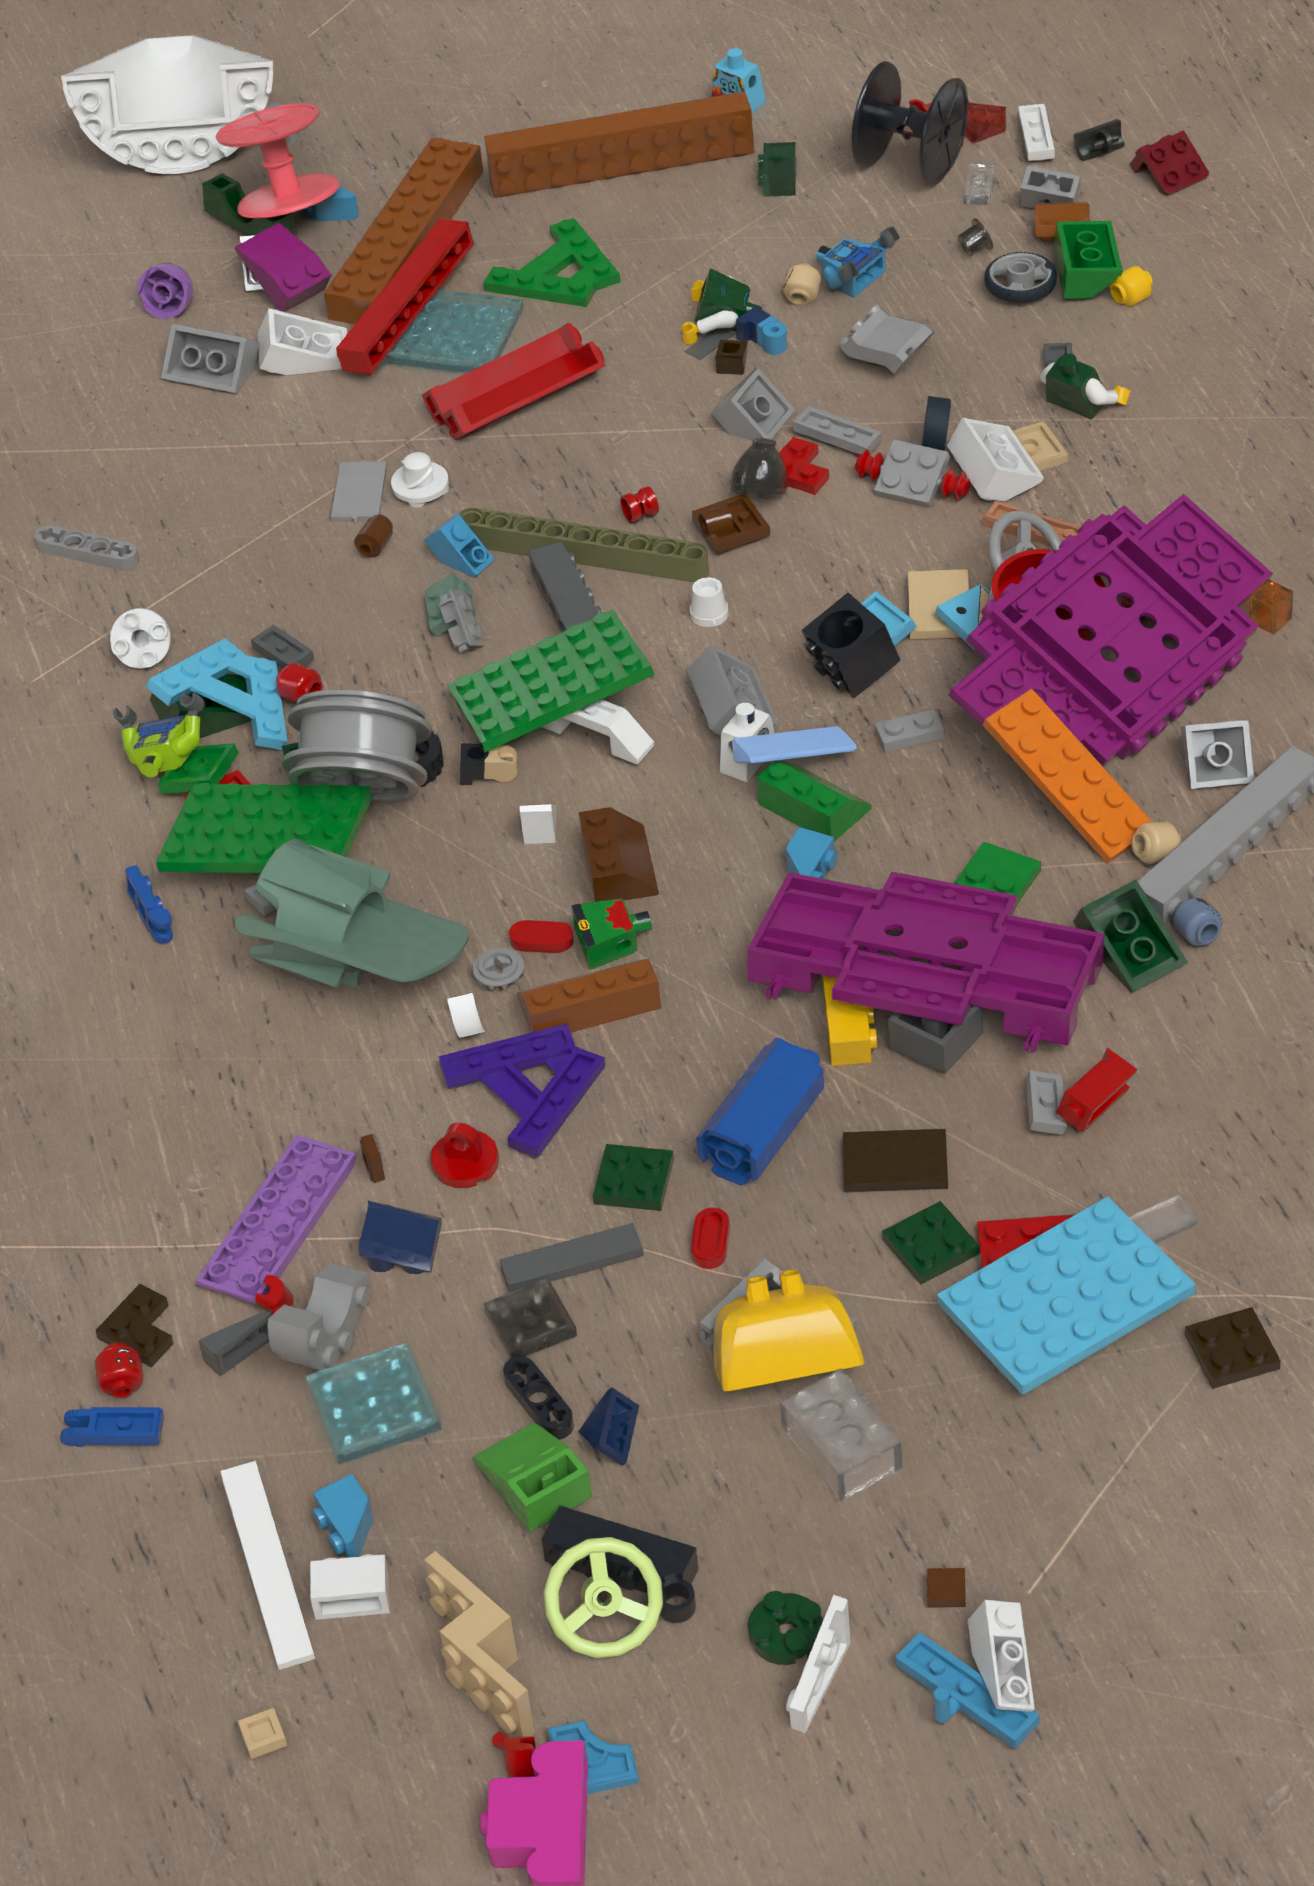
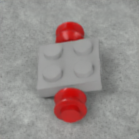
[855,440,970,508]

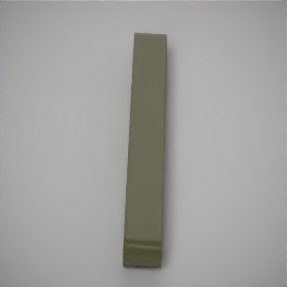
[459,507,709,582]

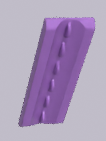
[196,1134,356,1305]

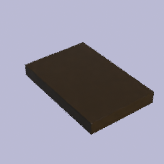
[843,1129,948,1192]

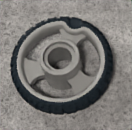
[985,252,1057,303]

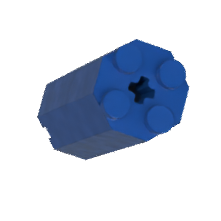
[696,1038,824,1186]

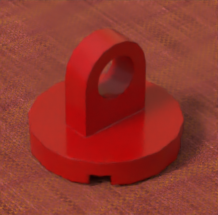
[431,1123,499,1188]

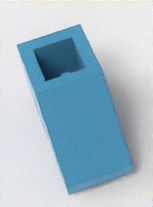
[423,513,495,578]
[786,827,838,879]
[312,1474,373,1558]

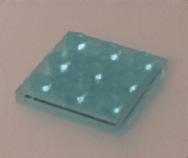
[306,1343,442,1464]

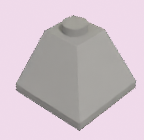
[711,368,795,445]
[1181,720,1254,789]

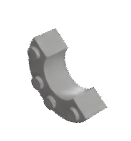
[268,1263,371,1370]

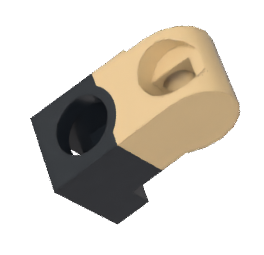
[460,743,518,785]

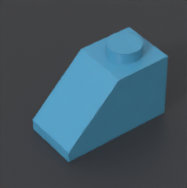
[301,186,359,221]

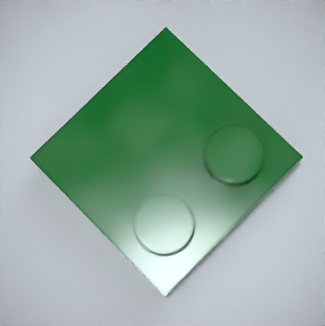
[157,743,239,794]
[954,842,1041,904]

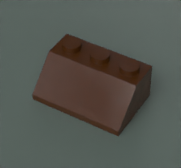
[579,807,659,902]

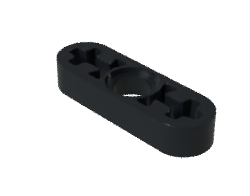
[503,1356,574,1439]

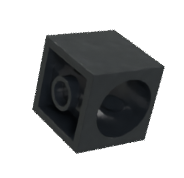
[801,593,901,698]

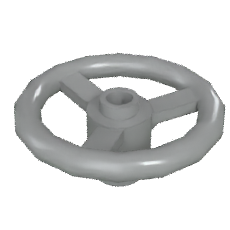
[988,510,1062,572]

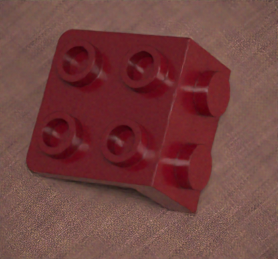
[1130,130,1209,196]

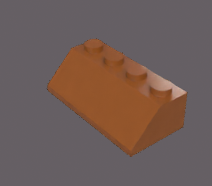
[517,959,661,1033]

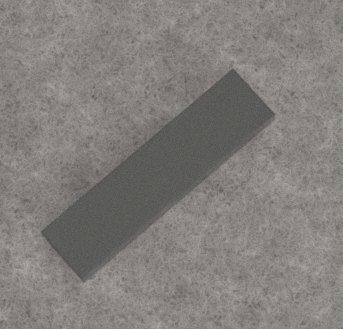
[500,1223,644,1293]

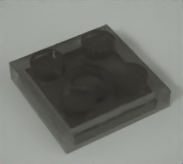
[484,1278,577,1359]

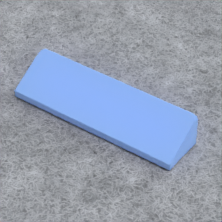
[732,726,857,763]

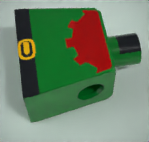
[571,899,652,970]

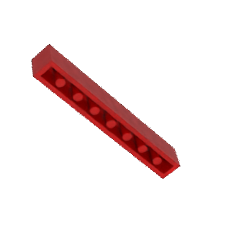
[336,219,474,375]

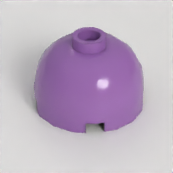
[137,263,194,319]

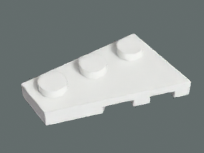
[786,1595,851,1733]

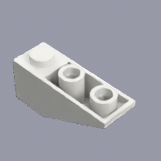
[968,1600,1035,1712]

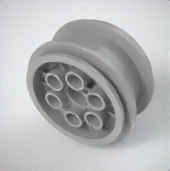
[282,690,432,803]

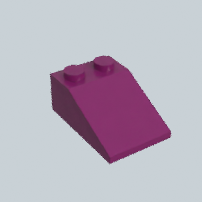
[235,223,331,312]

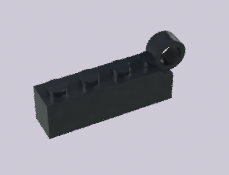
[541,1505,699,1623]

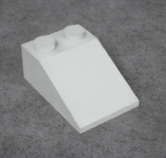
[258,308,347,375]

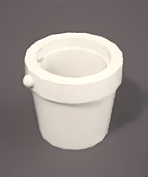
[690,577,729,627]

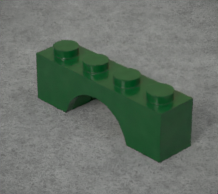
[202,173,295,236]

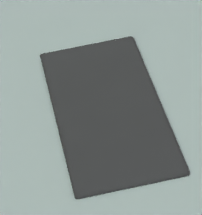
[684,328,735,360]

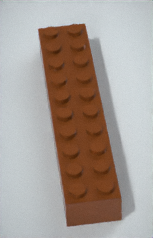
[484,91,754,198]
[324,138,483,324]

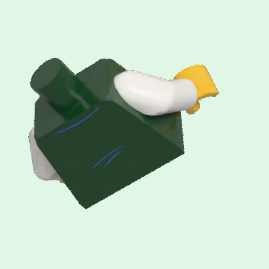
[681,268,762,345]
[1040,354,1131,420]

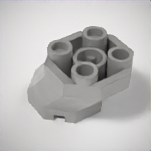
[839,304,934,374]

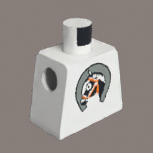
[720,703,775,782]

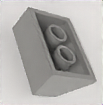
[161,324,260,394]
[687,645,779,736]

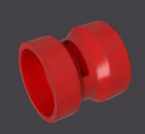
[620,486,659,523]

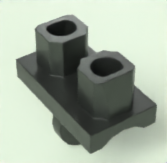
[1073,119,1125,160]

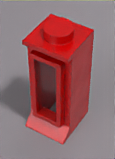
[1056,1047,1138,1133]

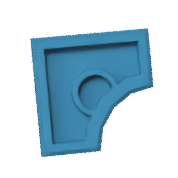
[548,1720,639,1794]

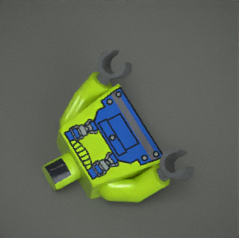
[113,692,204,778]

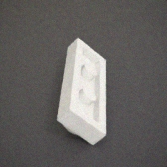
[1018,104,1055,161]

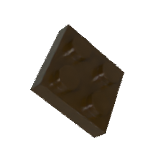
[1185,1307,1281,1389]

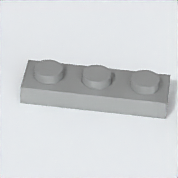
[793,406,882,454]

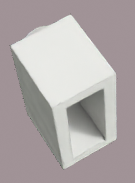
[310,1554,390,1620]

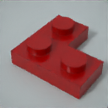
[764,437,829,495]

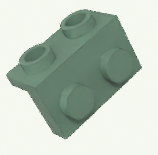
[425,573,476,636]

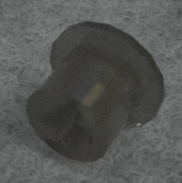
[957,218,993,256]

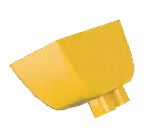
[714,1269,865,1392]

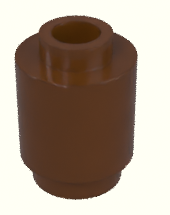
[354,514,393,557]

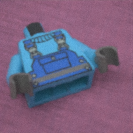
[816,226,900,298]

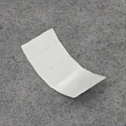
[447,993,485,1038]

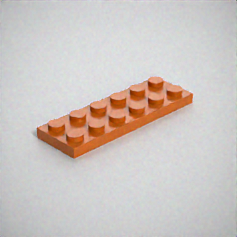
[983,689,1152,864]

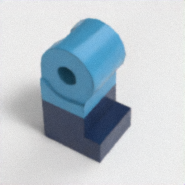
[736,306,788,355]

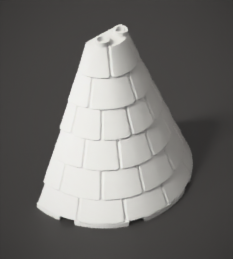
[61,35,273,174]

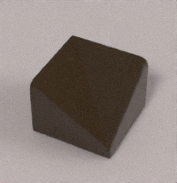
[715,340,748,375]

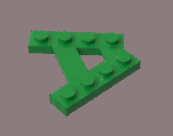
[483,218,621,307]

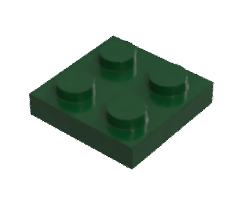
[593,1144,674,1211]
[882,1201,980,1285]

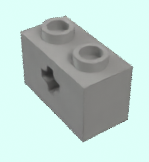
[1020,165,1081,209]

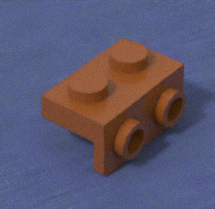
[1034,202,1090,241]

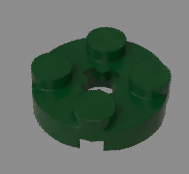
[748,1591,823,1665]

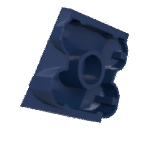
[359,1200,442,1274]

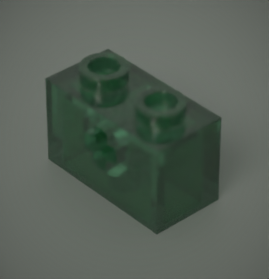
[758,142,797,197]

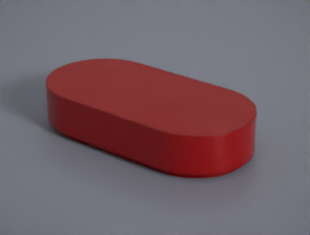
[509,920,574,953]
[691,1208,730,1269]

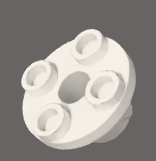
[391,452,449,508]
[110,608,171,669]

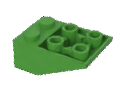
[473,1422,592,1532]

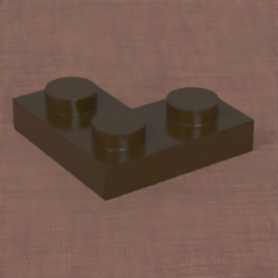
[95,1283,174,1368]

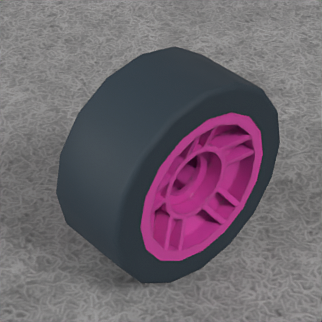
[922,396,951,451]

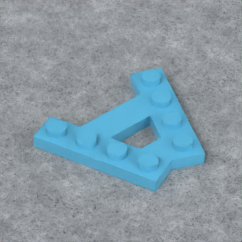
[146,638,288,750]

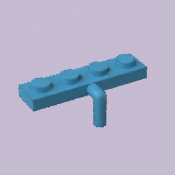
[895,1632,1040,1749]

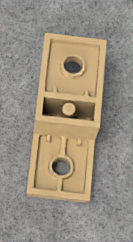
[424,1551,535,1737]

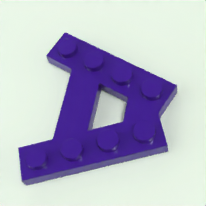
[439,1024,605,1157]

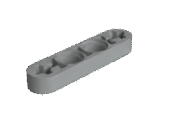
[34,525,139,570]

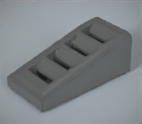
[199,1311,271,1376]

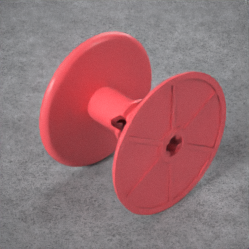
[216,103,340,218]

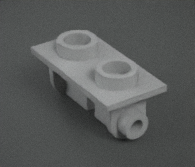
[438,589,484,654]

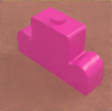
[481,1740,589,1886]

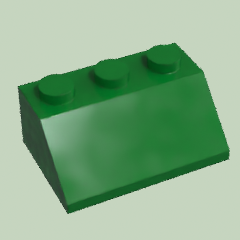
[1053,221,1123,300]
[757,760,872,842]

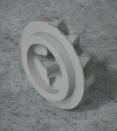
[472,948,524,991]

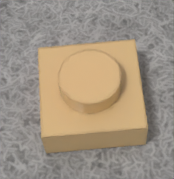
[238,1708,287,1759]

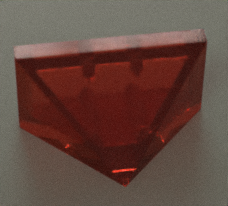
[964,102,1006,144]

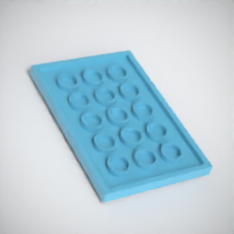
[937,1196,1196,1395]

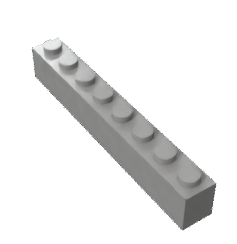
[1138,746,1314,925]

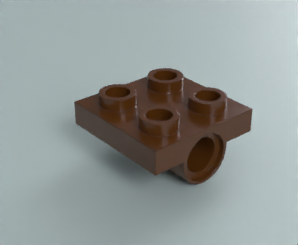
[692,493,770,554]

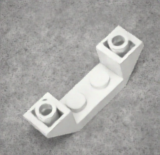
[542,699,654,765]

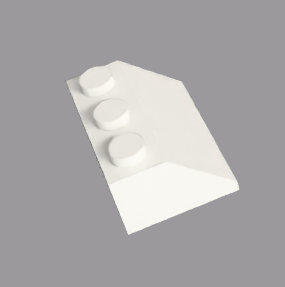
[947,418,1044,502]

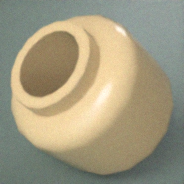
[783,263,821,306]
[1131,821,1181,864]

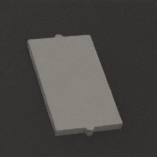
[331,460,387,523]

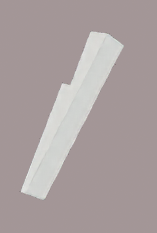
[220,1461,315,1670]

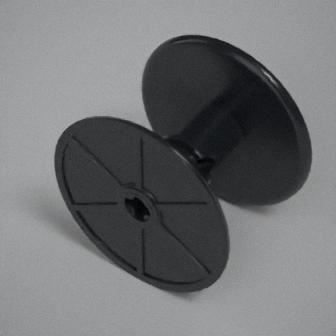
[852,61,969,184]

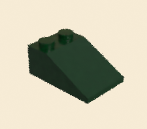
[150,671,251,738]
[1073,880,1188,993]

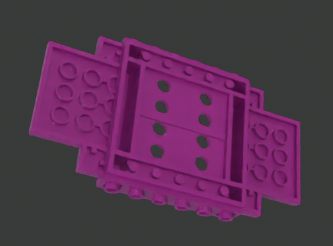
[949,494,1273,766]

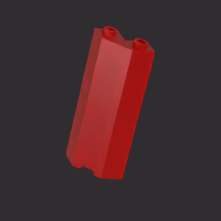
[421,322,606,440]

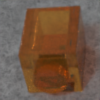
[1249,579,1293,634]

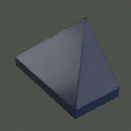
[578,1387,639,1466]

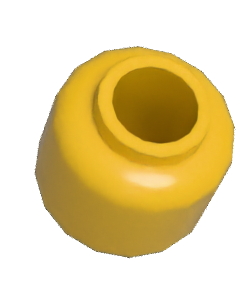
[1110,266,1153,307]

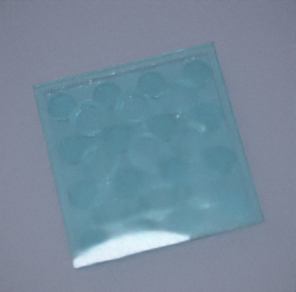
[384,289,524,373]

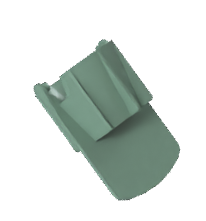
[235,839,469,987]

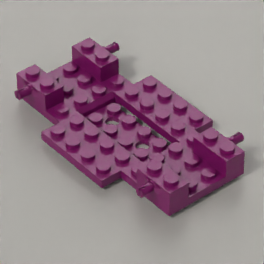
[747,871,1105,1053]

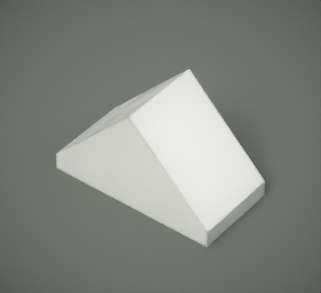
[520,804,557,844]

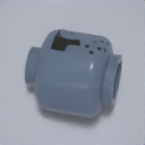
[1173,898,1222,946]

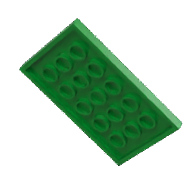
[447,610,654,752]
[156,783,373,873]

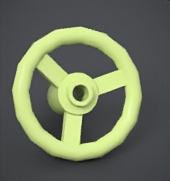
[544,1537,663,1658]

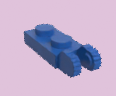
[125,865,173,944]
[60,1407,164,1447]

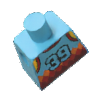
[711,48,766,113]

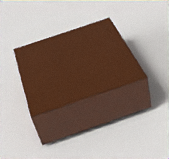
[360,1134,385,1183]
[927,1568,966,1607]

